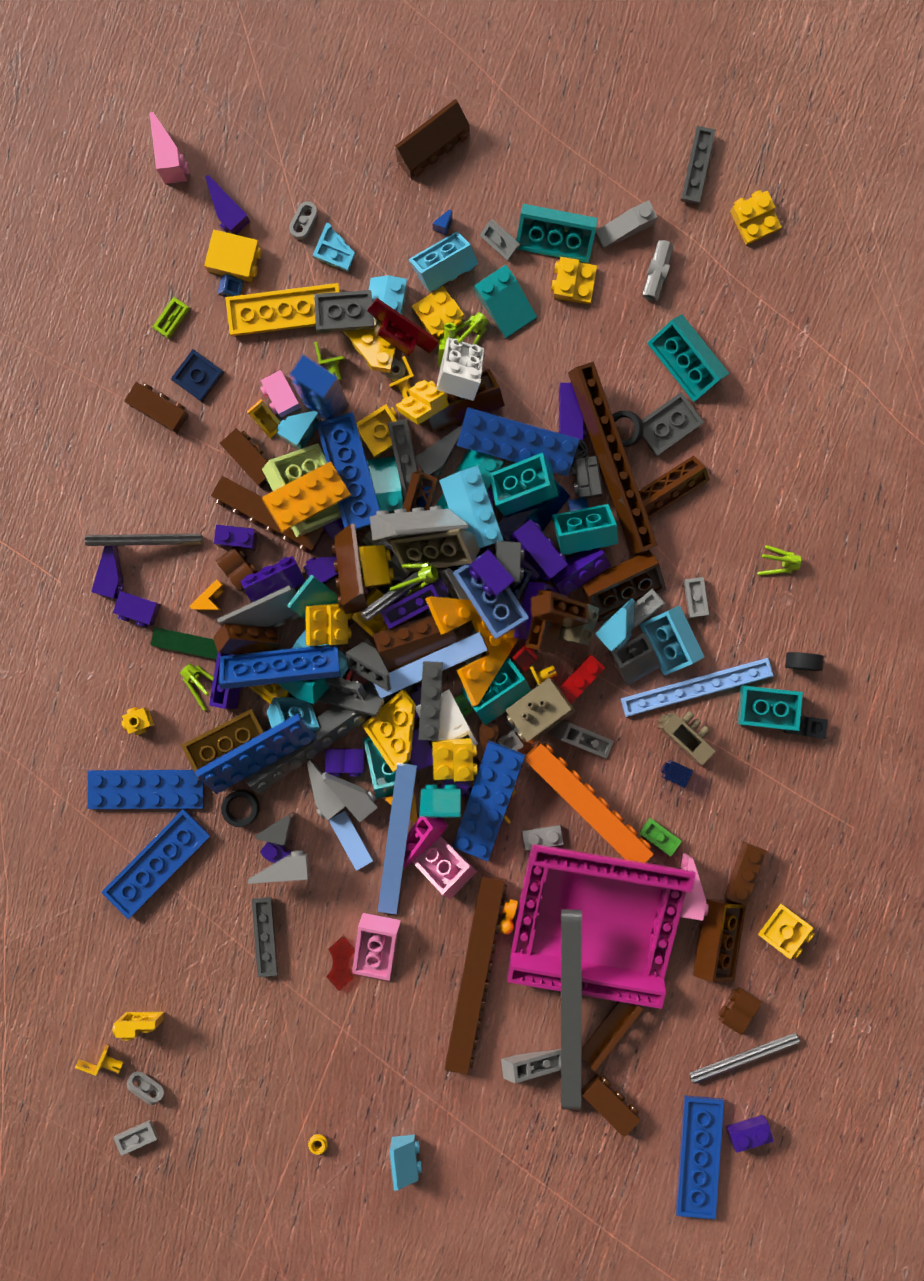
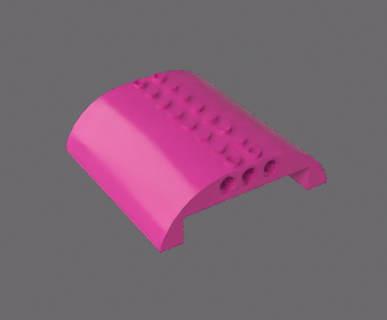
[507,844,696,1009]

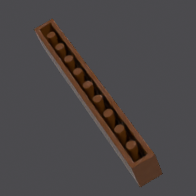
[568,361,658,554]
[445,874,508,1075]

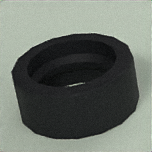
[612,411,644,447]
[785,652,824,671]
[221,790,260,827]

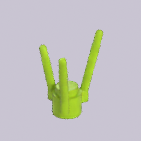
[455,312,489,345]
[757,545,801,575]
[390,562,438,594]
[180,663,214,711]

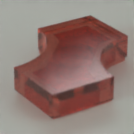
[326,935,355,991]

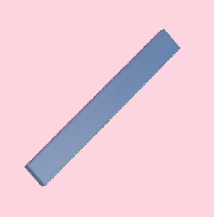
[377,763,417,914]

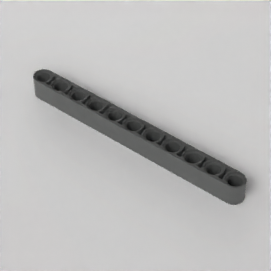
[561,909,582,1110]

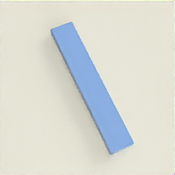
[374,632,487,698]

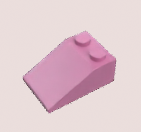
[150,112,190,184]
[413,836,477,900]
[680,853,708,921]
[352,913,401,981]

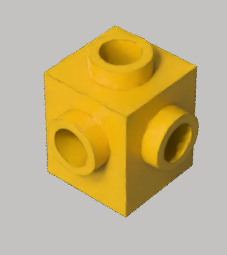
[121,707,155,736]

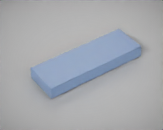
[328,810,373,871]

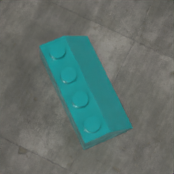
[516,204,598,263]
[647,314,730,402]
[436,449,503,509]

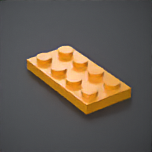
[262,461,351,533]

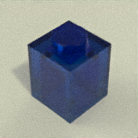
[661,760,693,788]

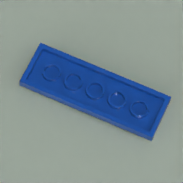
[457,407,580,476]
[316,412,381,530]
[219,645,340,690]
[195,714,317,794]
[453,741,526,861]
[87,769,204,809]
[101,809,211,919]
[676,1095,724,1219]

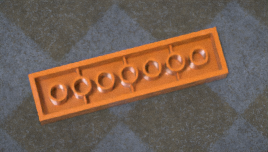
[524,742,654,863]

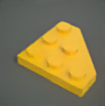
[342,316,396,373]
[362,690,416,772]

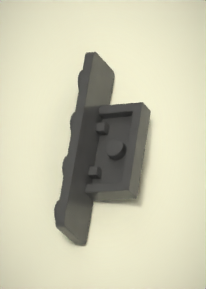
[317,677,385,716]

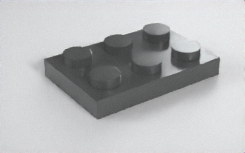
[314,290,374,333]
[634,392,704,457]

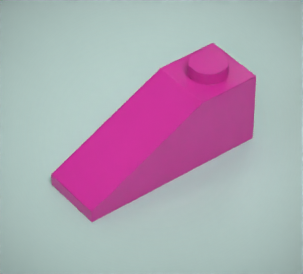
[403,817,448,867]

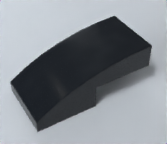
[784,716,828,739]

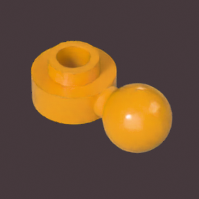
[499,899,518,935]

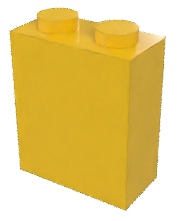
[204,229,262,283]

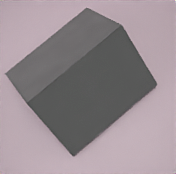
[255,812,295,845]

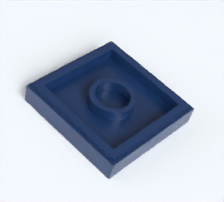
[171,349,224,402]

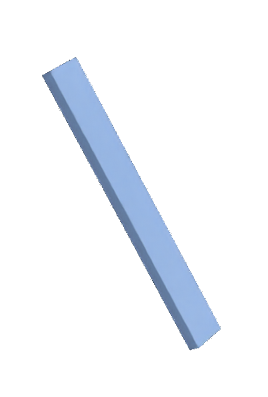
[620,658,774,717]

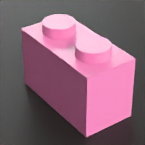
[261,370,301,418]

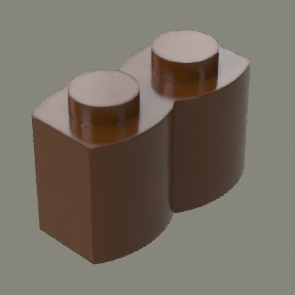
[216,547,258,592]
[477,722,498,761]
[719,987,762,1035]

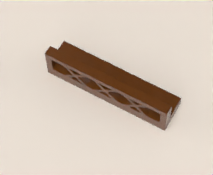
[639,455,710,519]
[402,471,439,512]
[581,1001,643,1071]

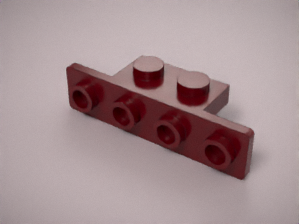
[367,298,439,356]

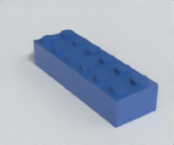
[289,355,348,420]

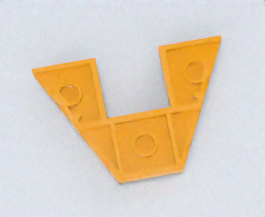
[425,596,518,706]

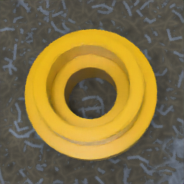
[308,1134,328,1155]

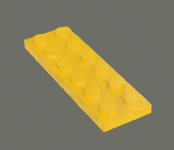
[225,283,340,337]

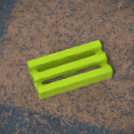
[152,297,190,339]

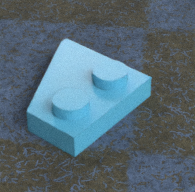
[312,223,355,272]

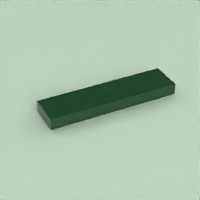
[150,627,218,659]

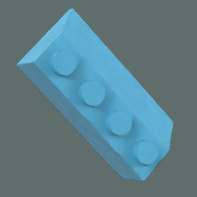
[439,465,503,549]

